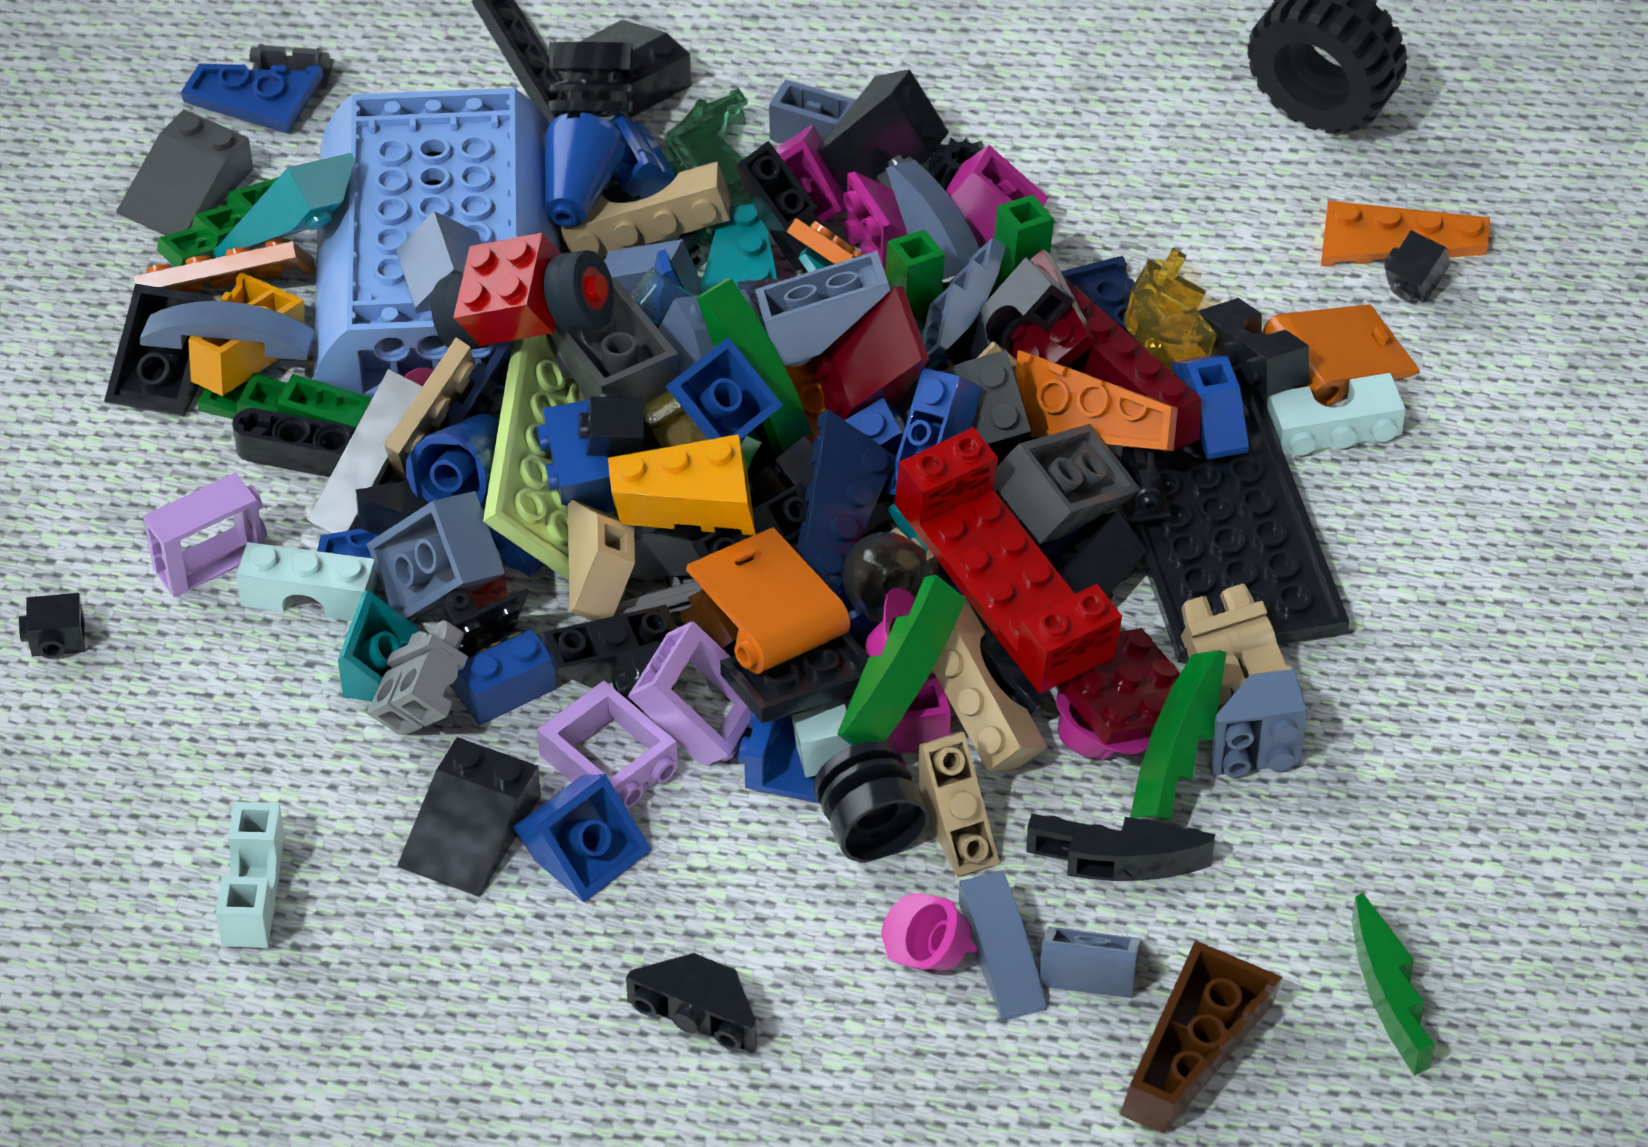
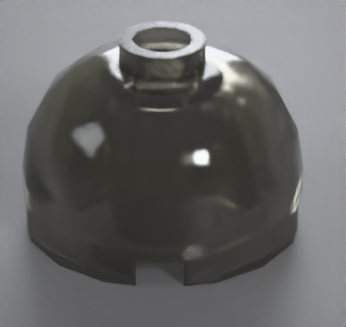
[841,532,933,623]

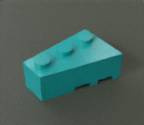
[699,204,778,298]

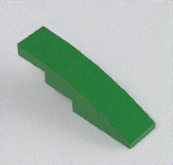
[157,177,278,267]
[696,278,814,455]
[198,373,372,427]
[837,575,967,746]
[1130,650,1227,821]
[1352,893,1434,1076]

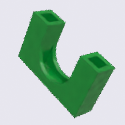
[885,195,1054,329]

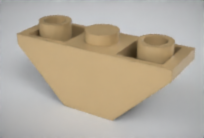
[568,500,635,621]
[919,731,1000,877]

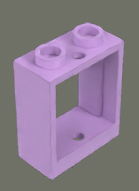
[143,473,267,598]
[628,621,752,766]
[537,681,678,809]

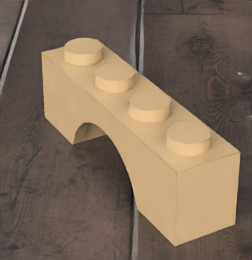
[561,162,731,257]
[932,595,1047,772]

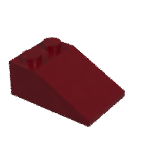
[811,286,929,421]

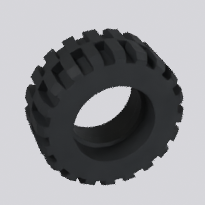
[1247,0,1407,134]

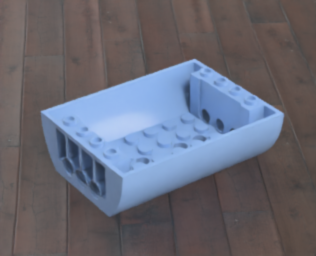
[313,88,562,398]

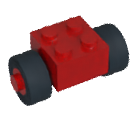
[431,233,614,350]

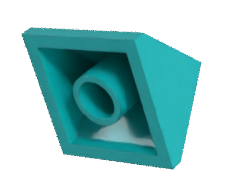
[338,590,423,702]

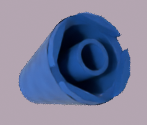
[544,113,626,227]
[406,414,499,504]

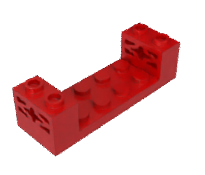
[894,427,1122,694]

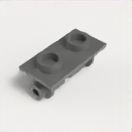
[249,44,334,88]

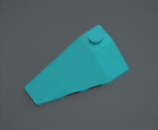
[213,153,355,258]

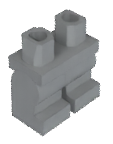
[366,620,468,735]

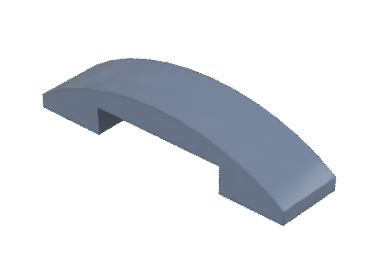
[140,301,315,360]

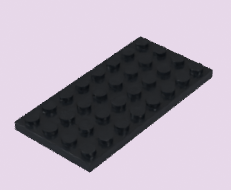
[1107,375,1350,663]

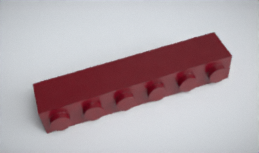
[1063,276,1202,453]

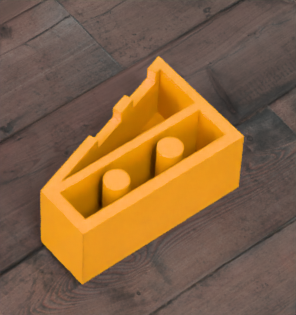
[189,272,305,396]
[608,434,756,536]

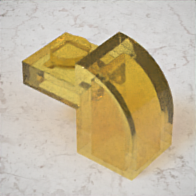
[1130,248,1206,341]
[1124,288,1216,372]
[643,390,708,448]

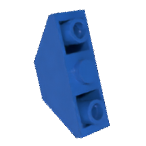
[1172,355,1249,459]

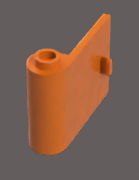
[1262,304,1420,407]
[686,527,850,674]

